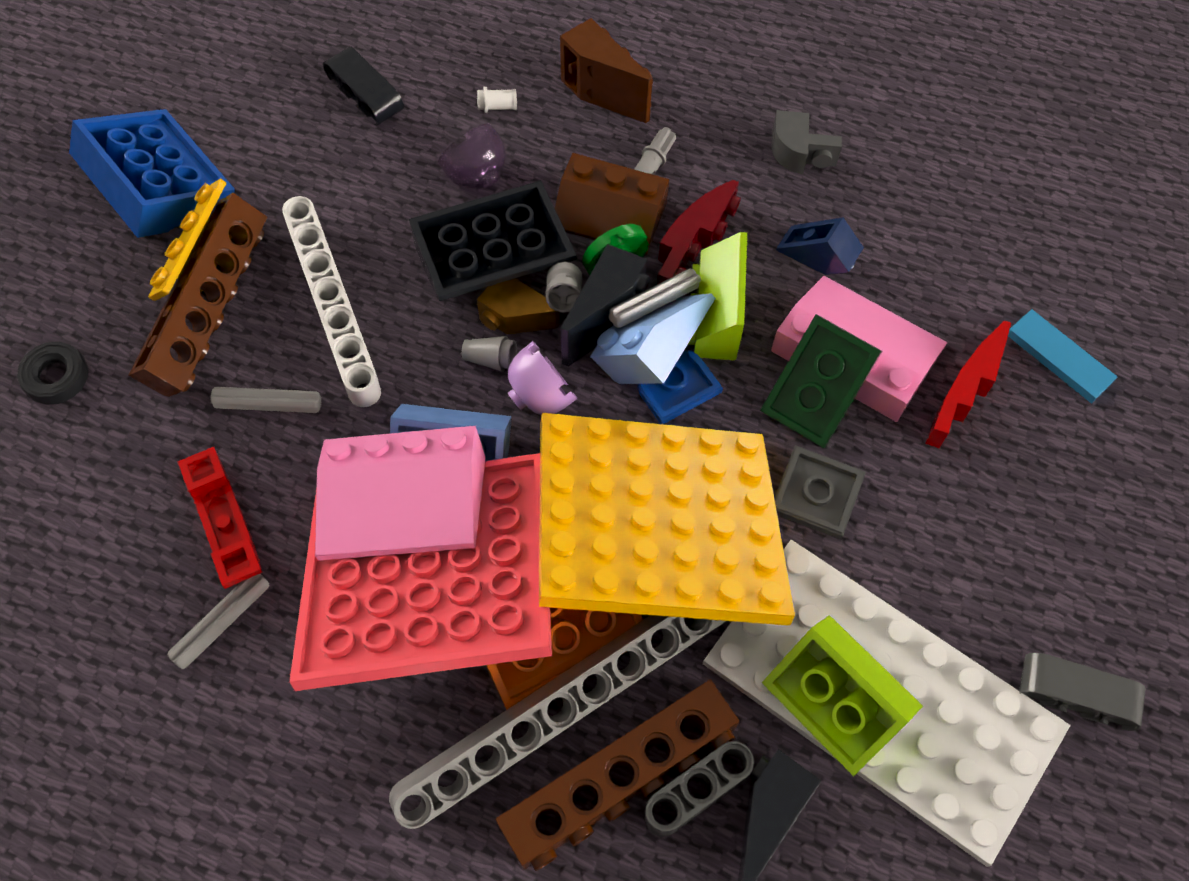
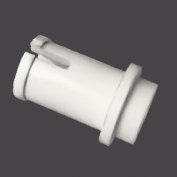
[477,87,517,113]

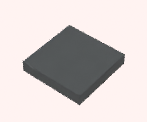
[774,445,866,540]

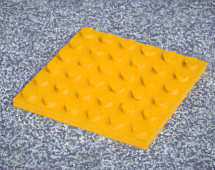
[539,413,795,626]

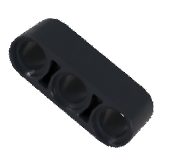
[323,46,404,126]

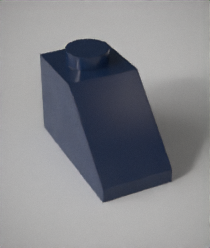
[776,217,864,275]

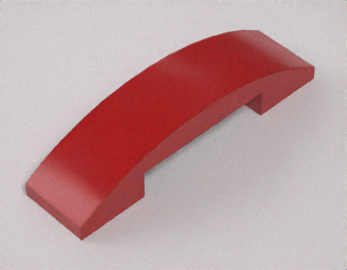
[177,447,263,589]

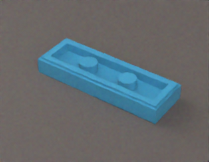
[1008,309,1117,404]

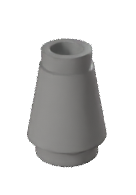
[461,336,517,372]

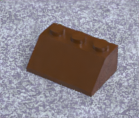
[555,153,669,255]

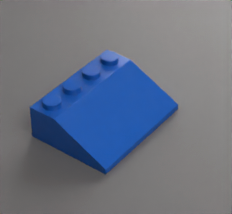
[69,109,235,238]

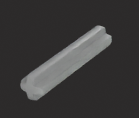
[608,269,701,328]
[211,387,321,413]
[167,574,269,669]

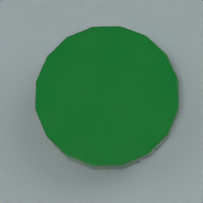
[582,224,649,275]

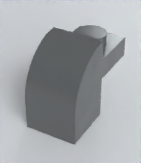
[772,110,842,174]

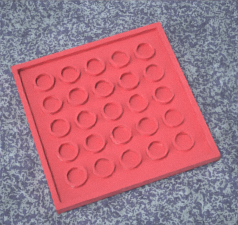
[289,453,552,691]

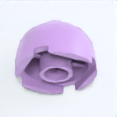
[508,341,577,415]

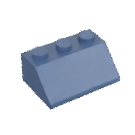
[390,404,512,461]

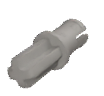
[634,127,676,175]

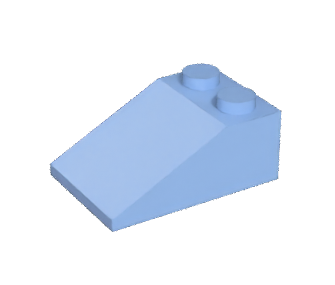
[590,293,716,384]

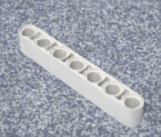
[282,196,381,407]

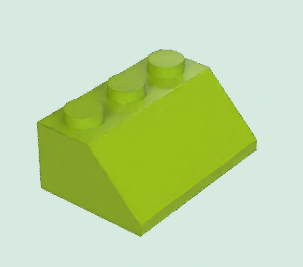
[687,232,747,360]
[762,615,923,777]

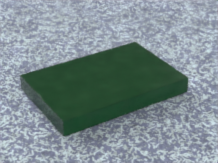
[760,314,883,448]

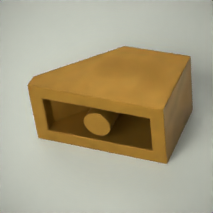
[477,278,560,334]

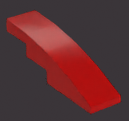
[925,320,1011,448]

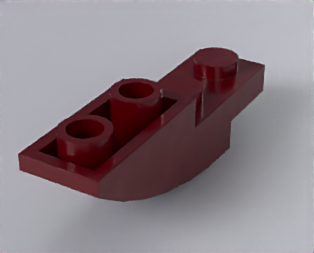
[657,180,741,285]

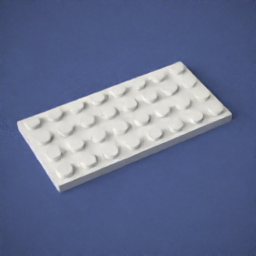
[703,540,1071,867]

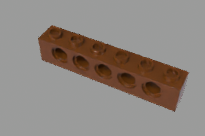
[128,193,267,397]
[495,679,740,871]

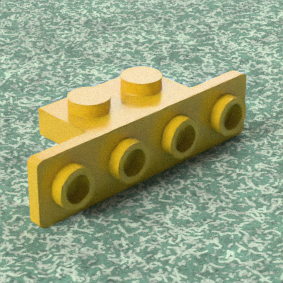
[148,178,232,301]

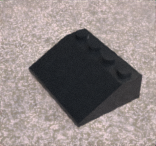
[409,180,577,301]

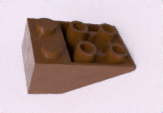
[560,18,653,123]

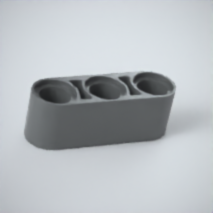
[1019,653,1146,731]
[644,741,754,837]

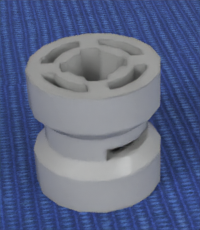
[546,262,582,312]

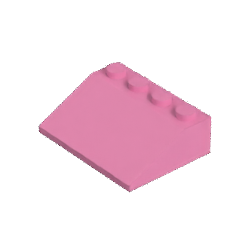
[771,276,947,422]
[315,426,486,561]

